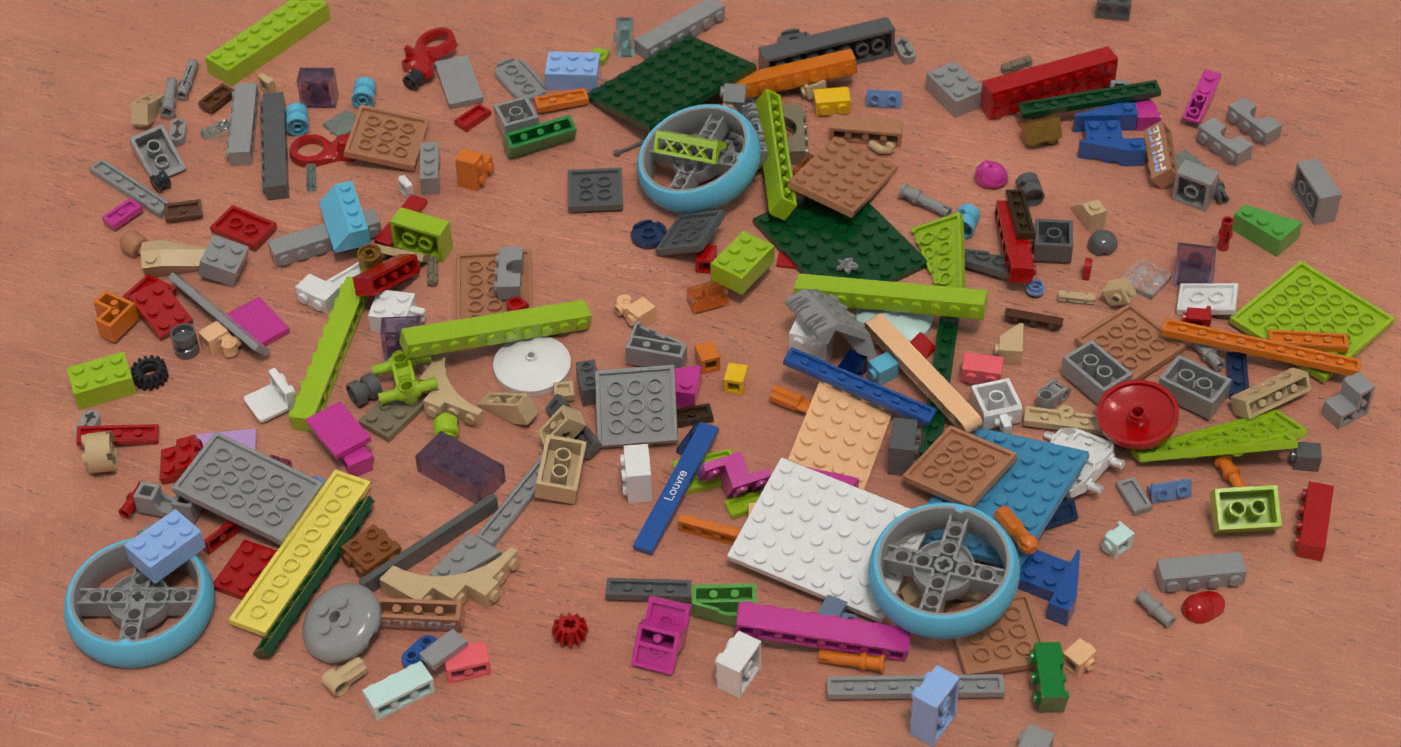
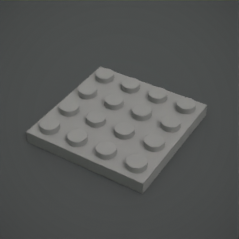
[595,365,678,448]

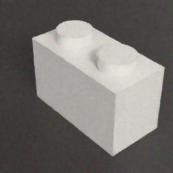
[295,273,340,314]

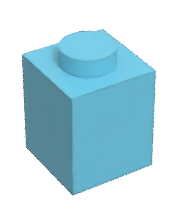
[867,352,899,385]

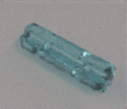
[200,119,230,139]
[306,163,317,192]

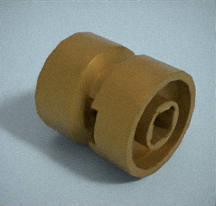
[357,244,383,273]

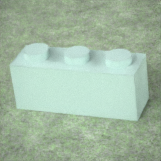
[362,661,435,721]

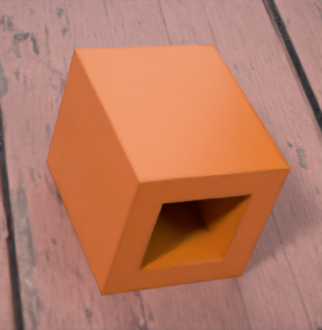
[695,341,721,374]

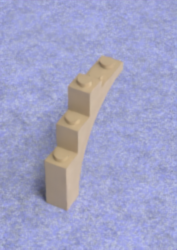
[416,351,484,428]
[379,547,519,609]

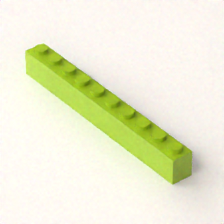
[755,88,797,220]
[794,273,988,320]
[288,276,369,432]
[399,300,592,359]

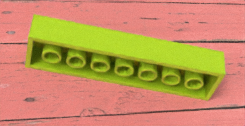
[205,0,331,87]

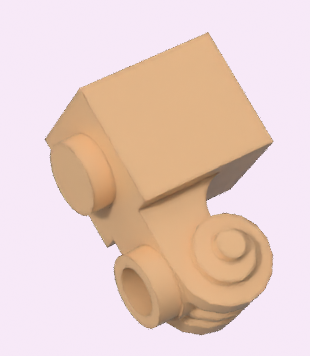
[613,294,656,327]
[198,321,242,357]

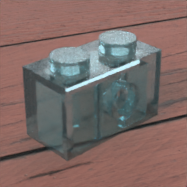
[613,17,635,58]

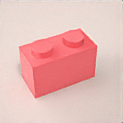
[961,352,1004,385]
[444,641,491,683]

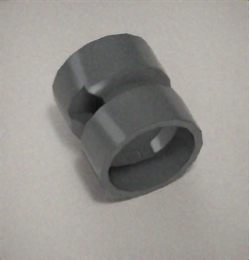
[1015,172,1045,207]
[170,323,200,360]
[346,372,383,407]

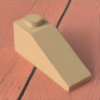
[131,93,165,127]
[477,392,539,425]

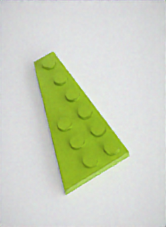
[911,212,965,288]

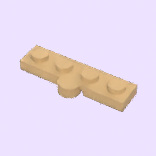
[1023,405,1104,436]

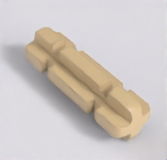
[1058,290,1096,305]

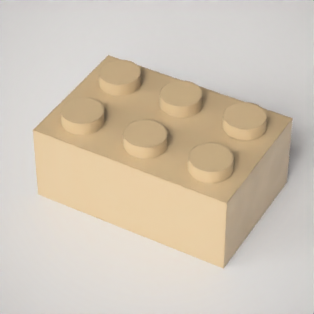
[534,434,587,505]

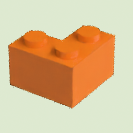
[455,148,494,191]
[93,290,139,343]

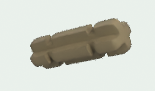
[1000,55,1033,74]
[427,255,438,287]

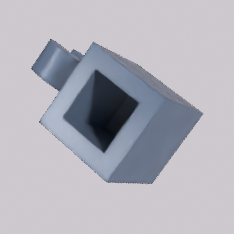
[817,594,858,619]

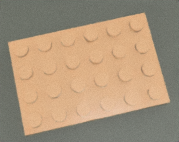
[788,381,893,490]

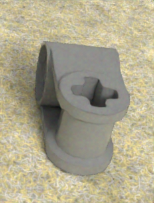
[1035,378,1071,409]

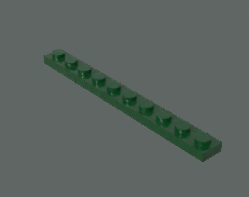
[919,316,959,457]
[253,496,375,659]

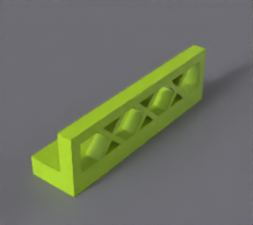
[653,130,727,164]

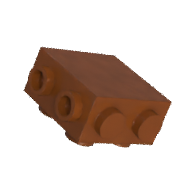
[341,524,402,578]

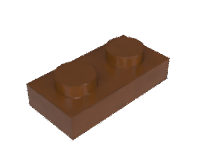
[198,83,235,113]
[164,199,203,223]

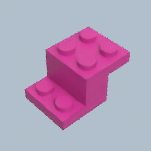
[697,452,771,498]
[631,596,692,675]

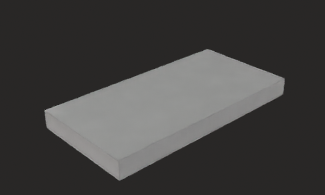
[435,55,484,109]

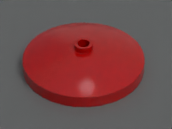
[1097,380,1179,449]

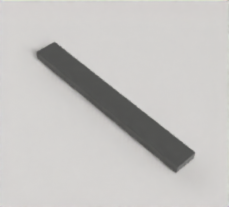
[358,493,498,593]

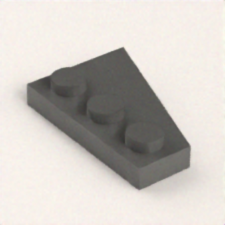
[964,249,1008,280]

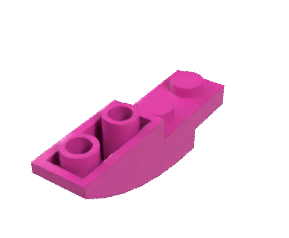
[1182,69,1221,124]

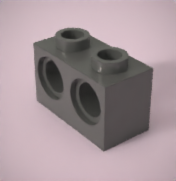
[1095,0,1132,21]
[576,359,597,407]

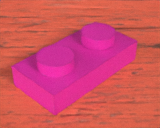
[102,198,143,230]

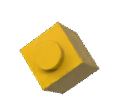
[724,363,748,396]

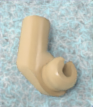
[868,140,895,154]

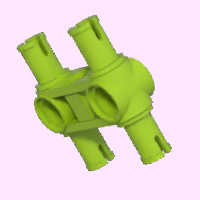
[372,350,439,405]

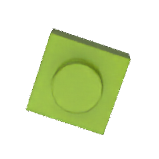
[591,47,610,66]

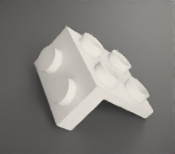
[244,368,296,423]

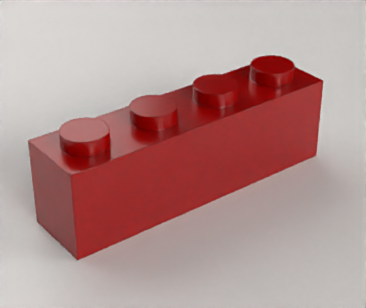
[352,254,420,296]
[1294,481,1334,562]

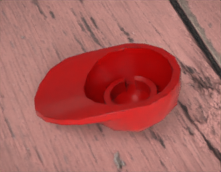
[1181,591,1225,624]

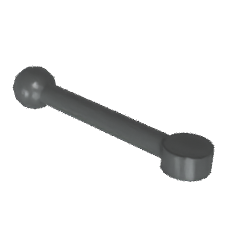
[613,139,645,157]

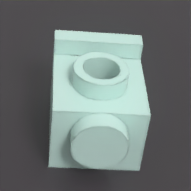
[1101,521,1135,559]

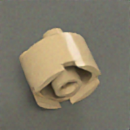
[81,431,118,474]

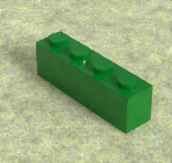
[502,115,577,159]

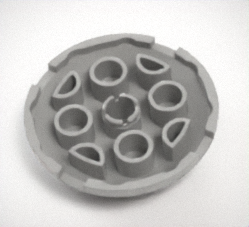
[302,583,381,663]

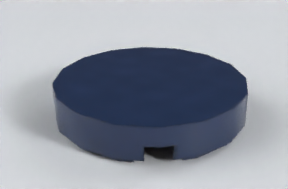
[630,220,667,250]

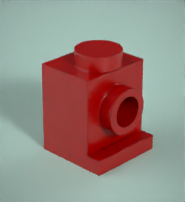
[695,245,717,274]
[1182,306,1211,327]

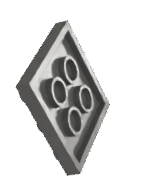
[568,167,623,212]
[655,210,726,256]

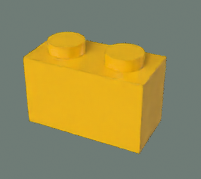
[813,87,851,117]

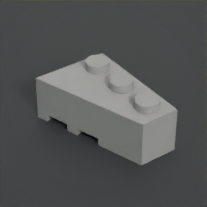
[625,321,687,368]

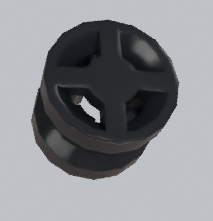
[403,69,425,91]
[149,170,171,192]

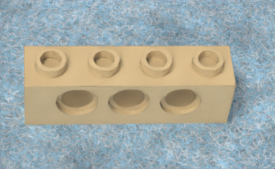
[1230,367,1312,420]

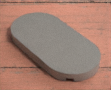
[495,58,546,103]

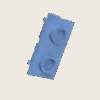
[866,89,902,109]
[1147,478,1191,504]

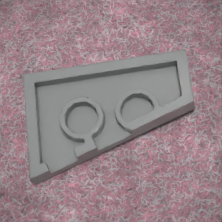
[429,533,502,576]

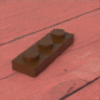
[1005,308,1064,329]

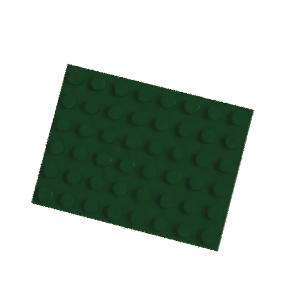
[587,35,757,132]
[753,195,927,282]

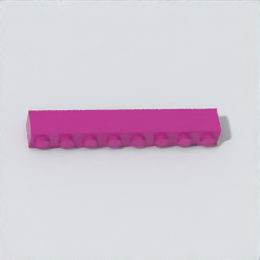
[734,601,911,662]

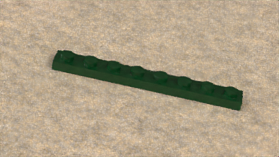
[1018,80,1161,119]

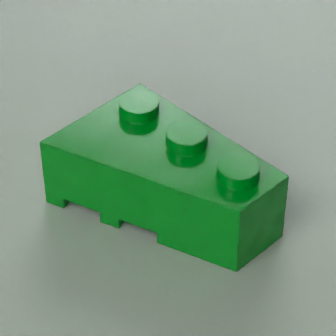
[1029,642,1069,713]

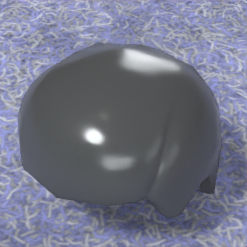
[1087,230,1118,256]

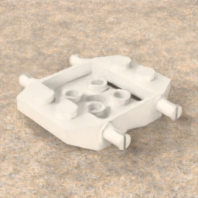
[1044,428,1125,498]

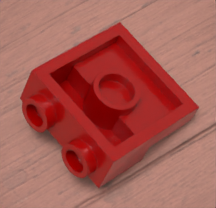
[159,435,203,485]

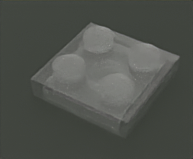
[1121,258,1172,300]

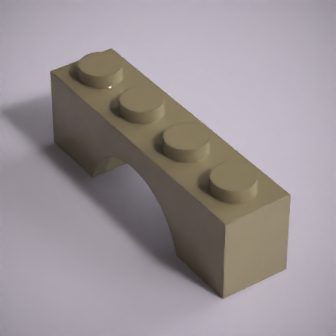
[782,104,809,165]

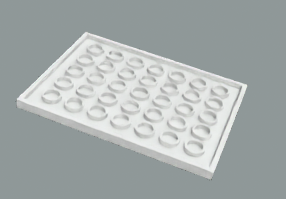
[727,457,928,623]

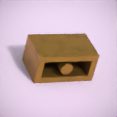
[1020,115,1063,147]

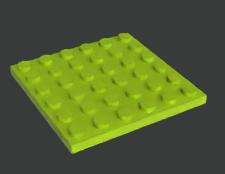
[1229,261,1395,383]

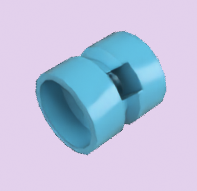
[351,77,377,109]
[285,103,309,136]
[956,204,981,239]

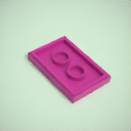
[227,297,290,346]
[305,401,371,460]

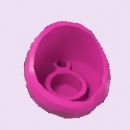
[974,160,1008,189]

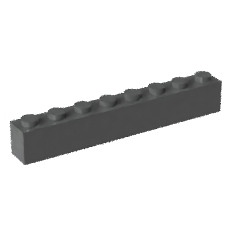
[260,92,289,200]

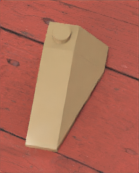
[140,240,207,276]

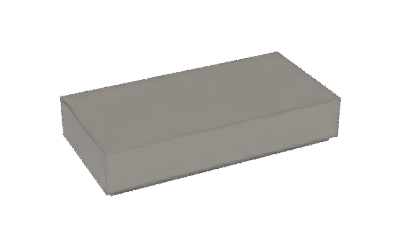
[1115,477,1153,516]
[419,629,468,670]

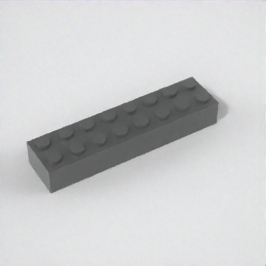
[758,17,895,70]

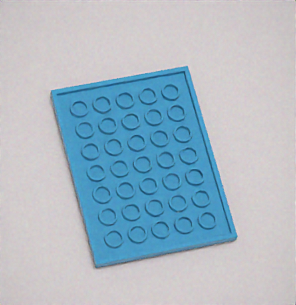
[921,427,1089,568]

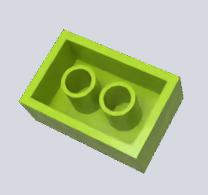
[390,207,453,262]
[711,231,774,295]
[66,352,137,410]
[1209,485,1282,534]

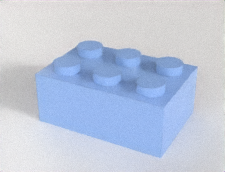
[545,51,601,91]
[124,509,206,584]
[909,665,960,747]

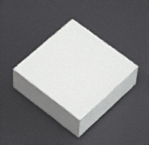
[398,175,414,199]

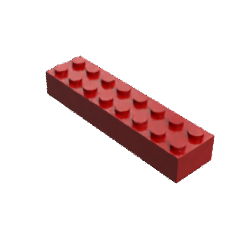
[980,46,1118,120]

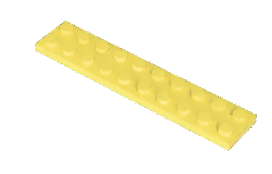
[229,470,371,637]

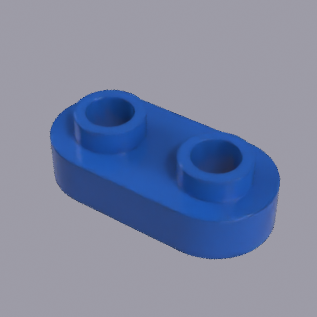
[401,635,437,669]

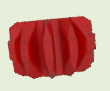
[552,612,589,649]

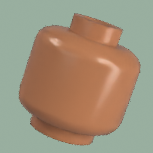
[119,230,148,258]

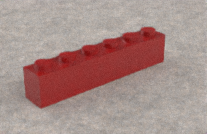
[994,200,1037,283]

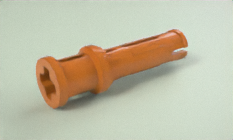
[1214,454,1247,487]
[818,649,886,674]

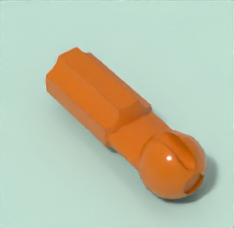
[769,385,811,414]
[993,506,1039,555]

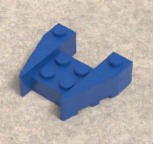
[1072,102,1146,167]
[987,550,1080,627]

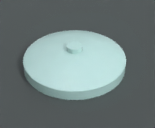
[856,308,933,345]

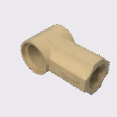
[321,657,368,697]

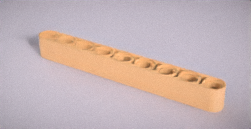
[863,313,983,433]

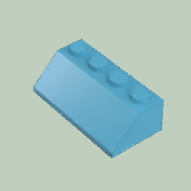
[319,181,371,253]

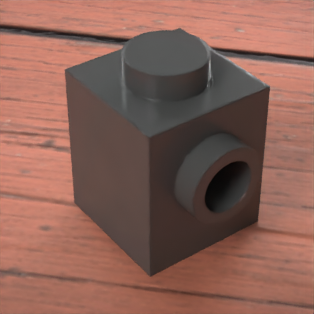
[1290,442,1322,472]

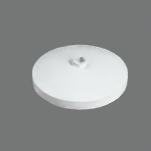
[493,336,571,397]

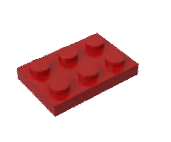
[210,205,277,250]
[128,280,193,340]
[213,539,277,600]

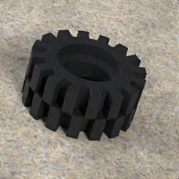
[131,355,169,391]

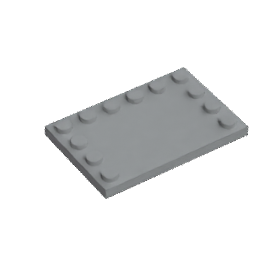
[172,431,323,545]

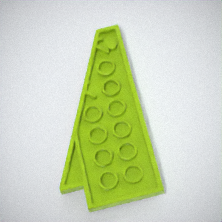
[1131,409,1307,462]

